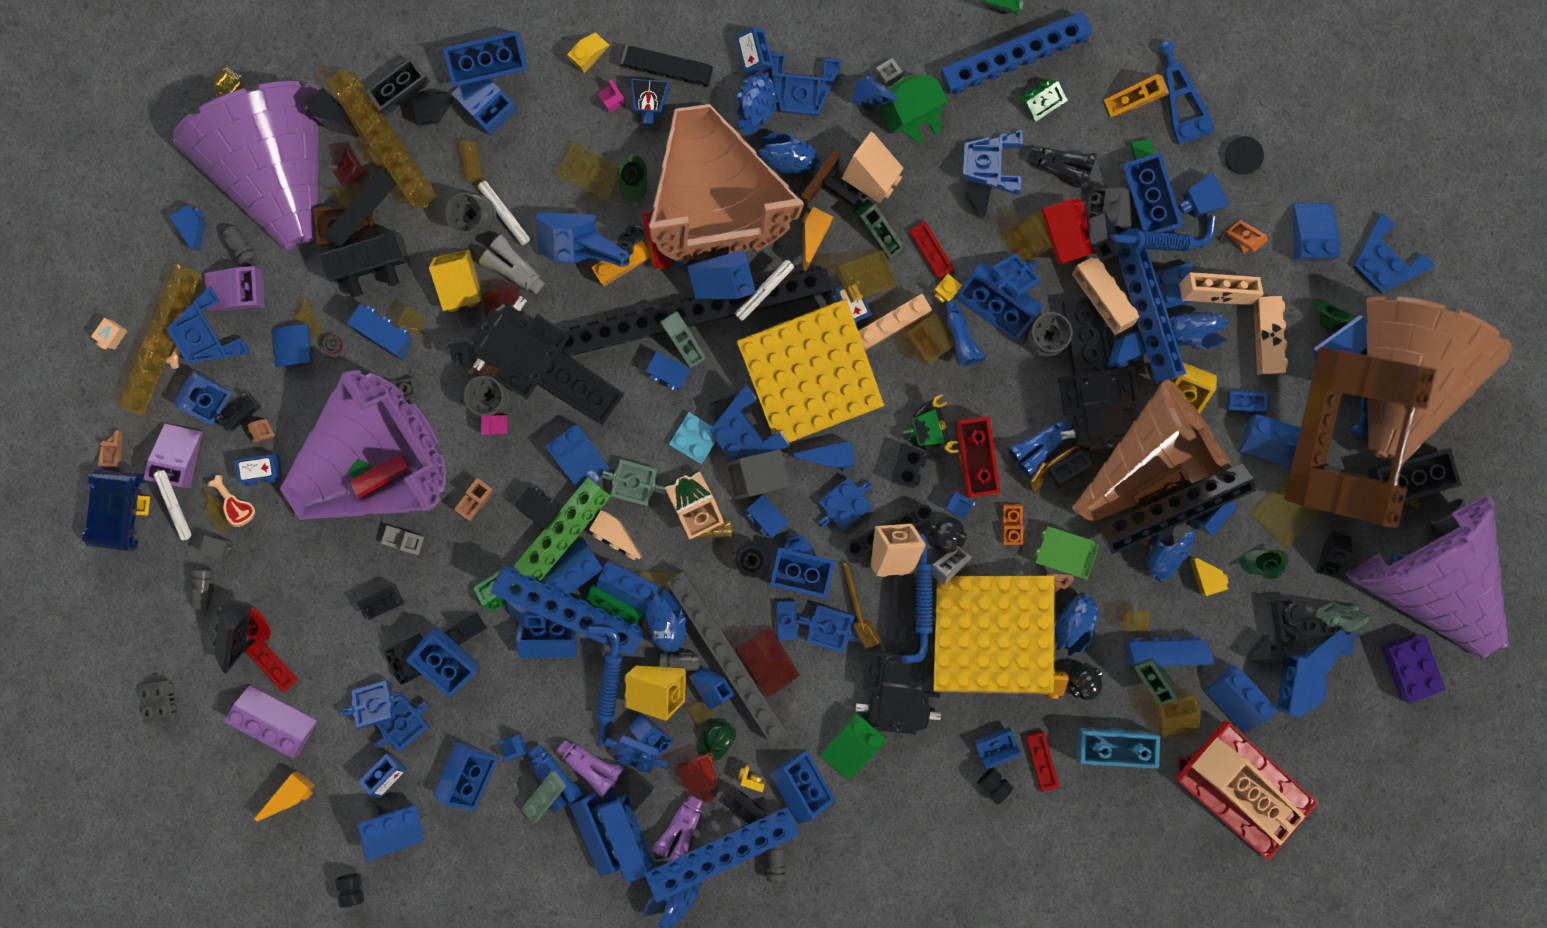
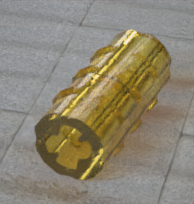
[459,140,484,182]
[694,520,733,539]

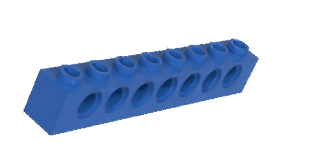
[940,11,1092,95]
[1117,229,1186,383]
[491,566,643,657]
[645,807,799,903]

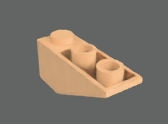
[589,510,642,560]

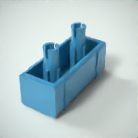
[1075,727,1160,769]

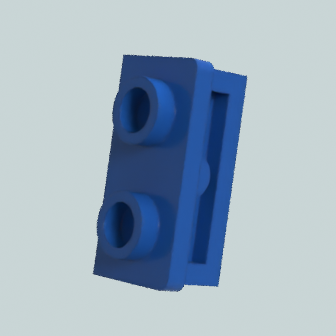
[974,727,1021,769]

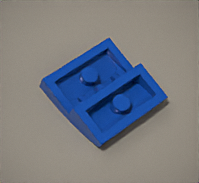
[272,324,313,367]

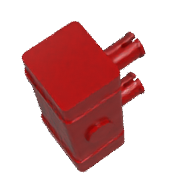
[954,416,1001,498]

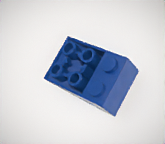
[451,79,518,136]

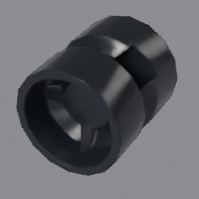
[977,767,1014,805]
[335,873,365,908]

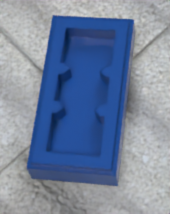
[1227,391,1268,413]
[777,601,798,640]

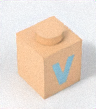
[91,318,127,350]

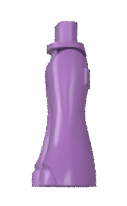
[556,740,624,798]
[651,794,704,861]

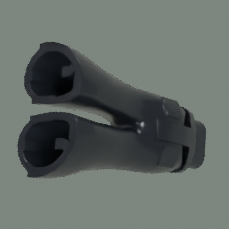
[1027,147,1097,189]

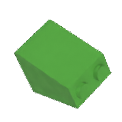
[1035,527,1099,581]

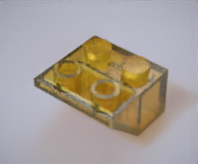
[1002,210,1053,263]
[905,313,955,366]
[1153,692,1201,738]

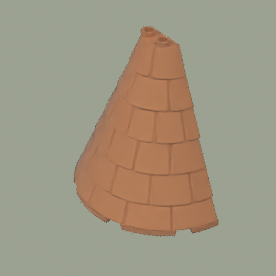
[649,104,804,263]
[1366,296,1512,467]
[1072,380,1233,523]

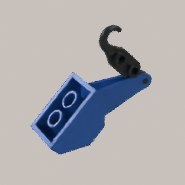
[536,212,646,267]
[1277,603,1355,717]

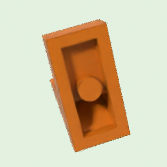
[1226,220,1268,253]

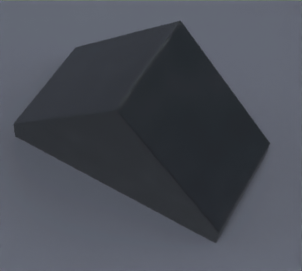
[965,184,992,219]
[629,769,654,812]

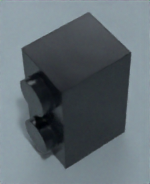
[515,486,561,528]

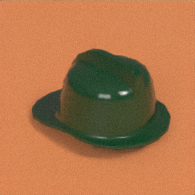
[617,155,647,202]
[1312,299,1357,333]
[1240,549,1289,579]
[696,718,736,761]

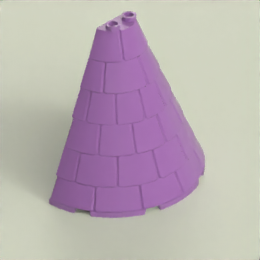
[173,81,319,250]
[280,371,446,520]
[1345,493,1509,659]

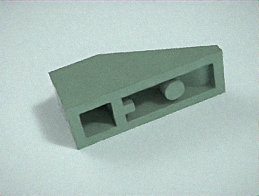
[661,312,706,368]

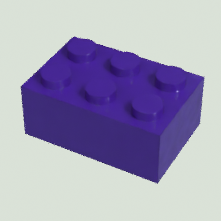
[1380,633,1446,703]

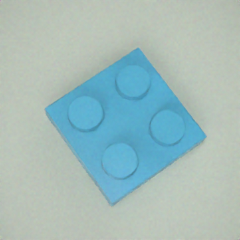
[669,412,716,465]

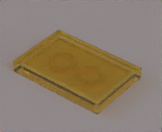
[556,141,619,201]
[835,250,898,303]

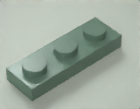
[521,771,566,824]

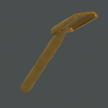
[1030,443,1081,494]
[842,562,882,649]

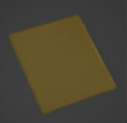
[1251,474,1323,548]

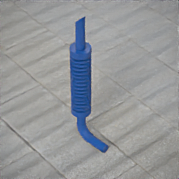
[1110,215,1217,252]
[902,534,933,664]
[587,626,622,747]

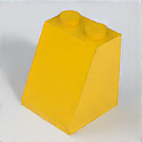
[429,249,482,312]
[624,666,686,721]

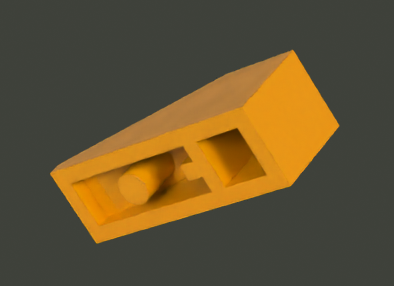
[1104,74,1169,117]
[802,207,833,271]
[591,241,650,287]
[1047,670,1068,699]
[255,771,315,821]

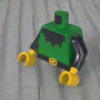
[902,394,959,454]

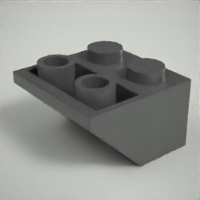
[1087,187,1134,231]

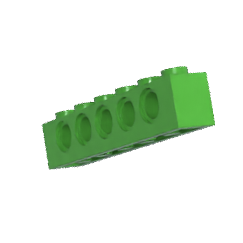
[514,477,611,582]

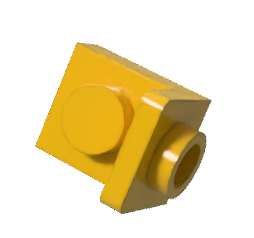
[933,274,963,303]
[738,764,765,792]

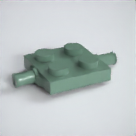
[601,459,666,506]
[1316,602,1369,632]

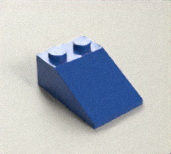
[1293,204,1340,261]
[687,250,755,299]
[545,424,613,489]

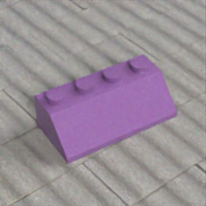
[225,685,318,758]

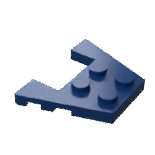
[771,53,842,116]
[963,130,1023,195]
[1353,213,1436,293]
[167,286,250,363]
[710,384,790,461]

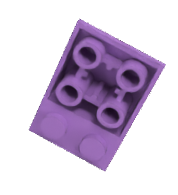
[205,266,265,312]
[144,424,203,488]

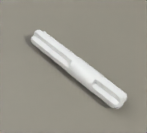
[478,181,530,246]
[735,260,794,321]
[154,470,191,540]

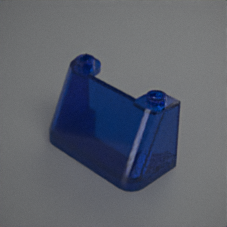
[82,469,145,551]

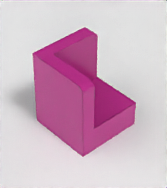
[598,80,625,113]
[481,415,508,435]

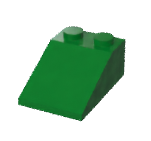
[819,712,887,781]

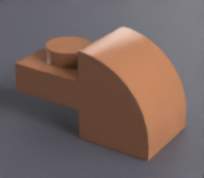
[454,478,493,522]

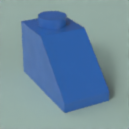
[170,204,206,252]

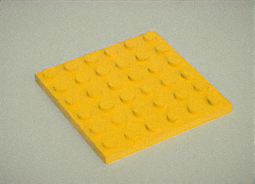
[737,299,884,442]
[934,576,1055,694]

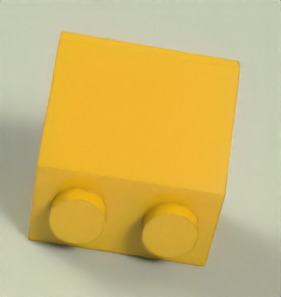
[1171,362,1217,413]

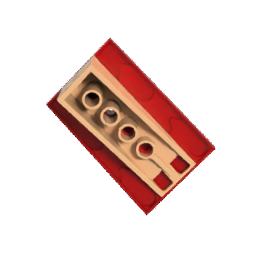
[1175,720,1319,861]

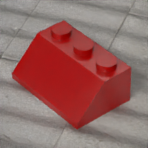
[1041,198,1096,264]

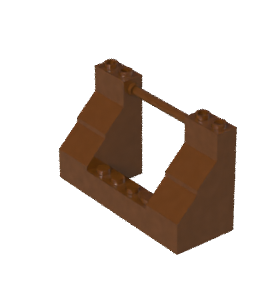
[1284,347,1437,528]

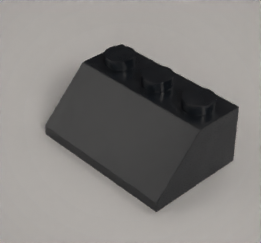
[366,57,431,116]
[303,87,359,137]
[213,599,251,673]

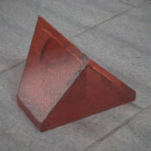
[333,142,368,188]

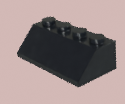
[1367,448,1462,502]

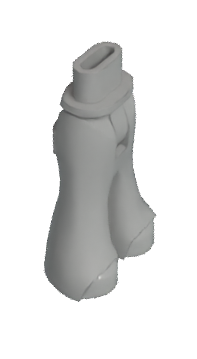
[479,235,545,295]

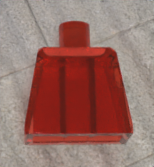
[676,753,718,803]

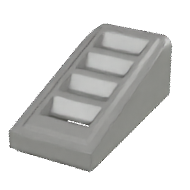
[930,546,972,585]

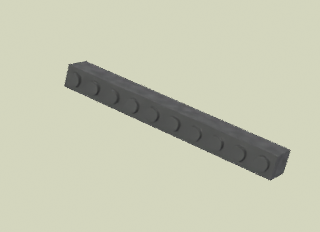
[667,571,788,745]

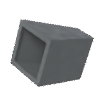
[725,449,790,501]

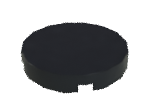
[1225,136,1264,175]

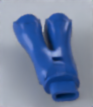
[945,301,986,366]
[1008,419,1071,477]
[528,745,585,814]

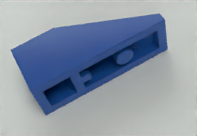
[852,77,897,109]
[794,441,855,471]

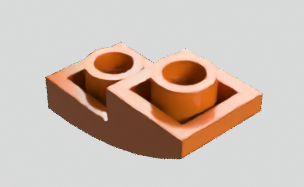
[1003,504,1024,545]

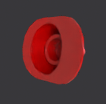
[247,608,271,642]

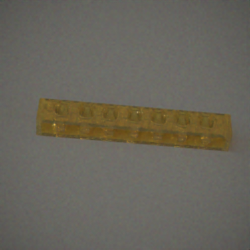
[328,70,438,208]
[118,263,202,416]

